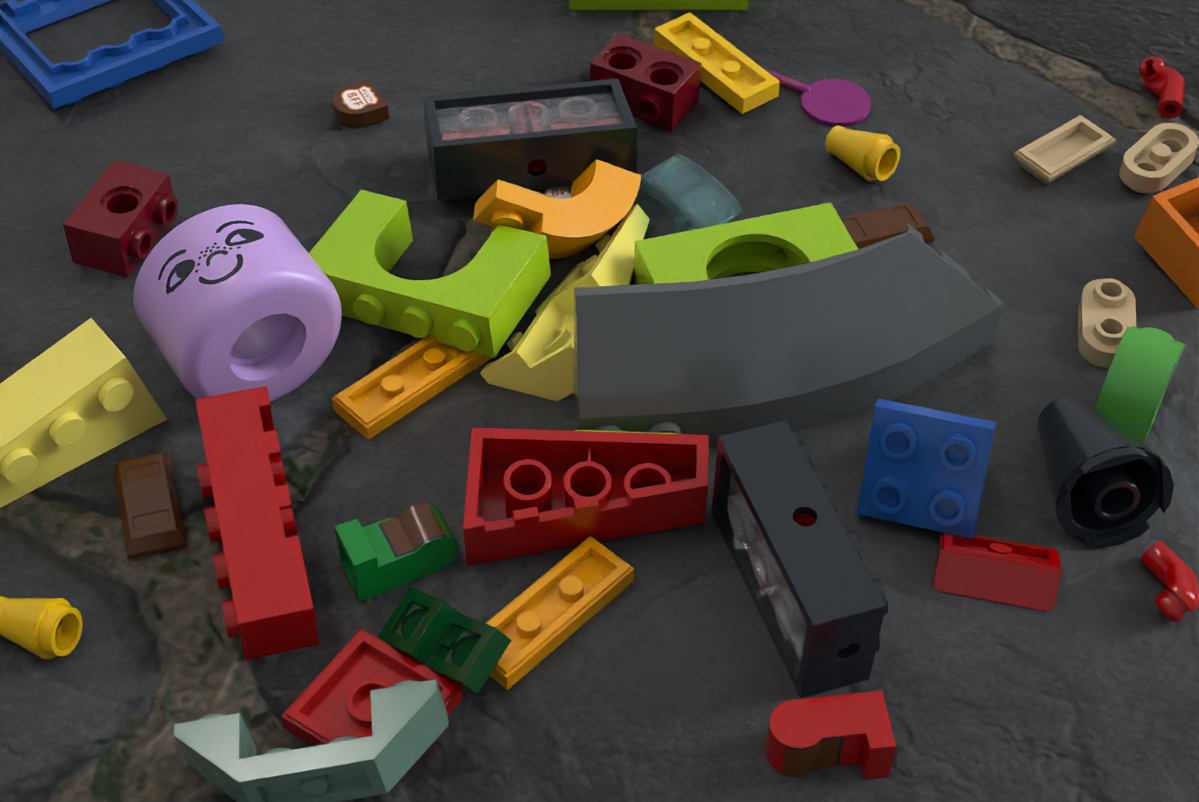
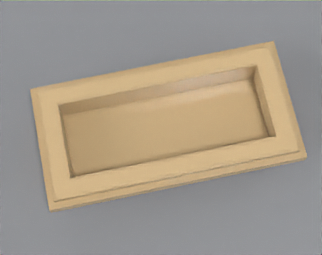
[1013,115,1116,185]

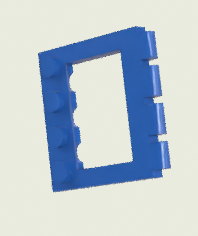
[0,0,224,109]

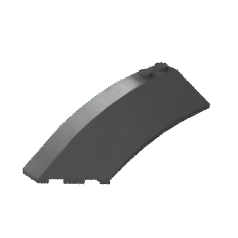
[573,223,1002,447]

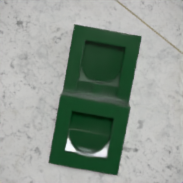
[377,587,512,694]

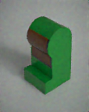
[335,503,459,602]

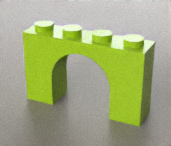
[309,190,551,358]
[633,202,858,285]

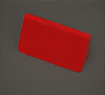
[934,532,1062,612]

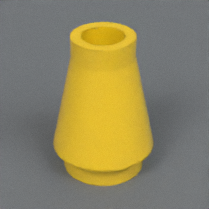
[825,125,900,181]
[0,596,83,660]

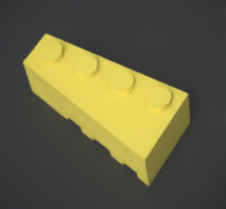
[0,318,167,508]

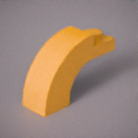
[473,159,641,259]

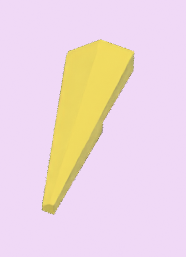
[480,204,650,402]

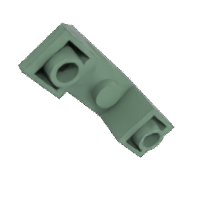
[174,679,449,802]

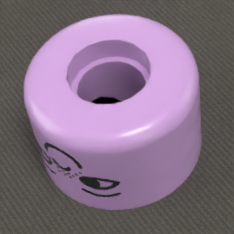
[133,204,342,402]

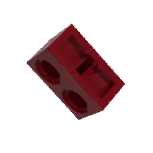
[590,33,701,132]

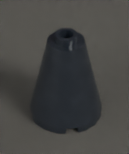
[1037,395,1174,548]

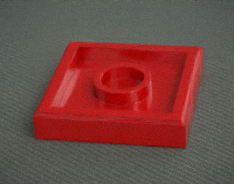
[281,629,462,746]

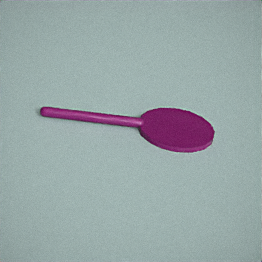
[763,68,871,127]

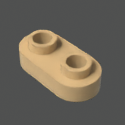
[1119,123,1199,194]
[1078,278,1136,368]

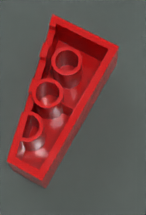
[195,386,319,660]
[463,428,709,566]

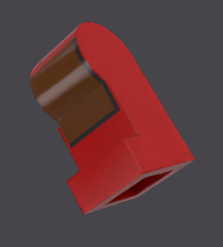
[765,691,896,779]

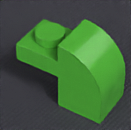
[1095,326,1185,444]

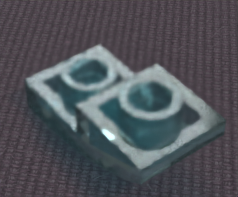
[640,153,743,230]

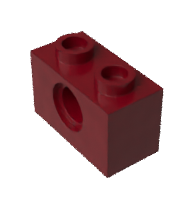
[63,160,178,277]

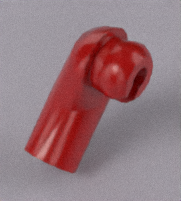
[1138,56,1185,119]
[1140,541,1199,622]

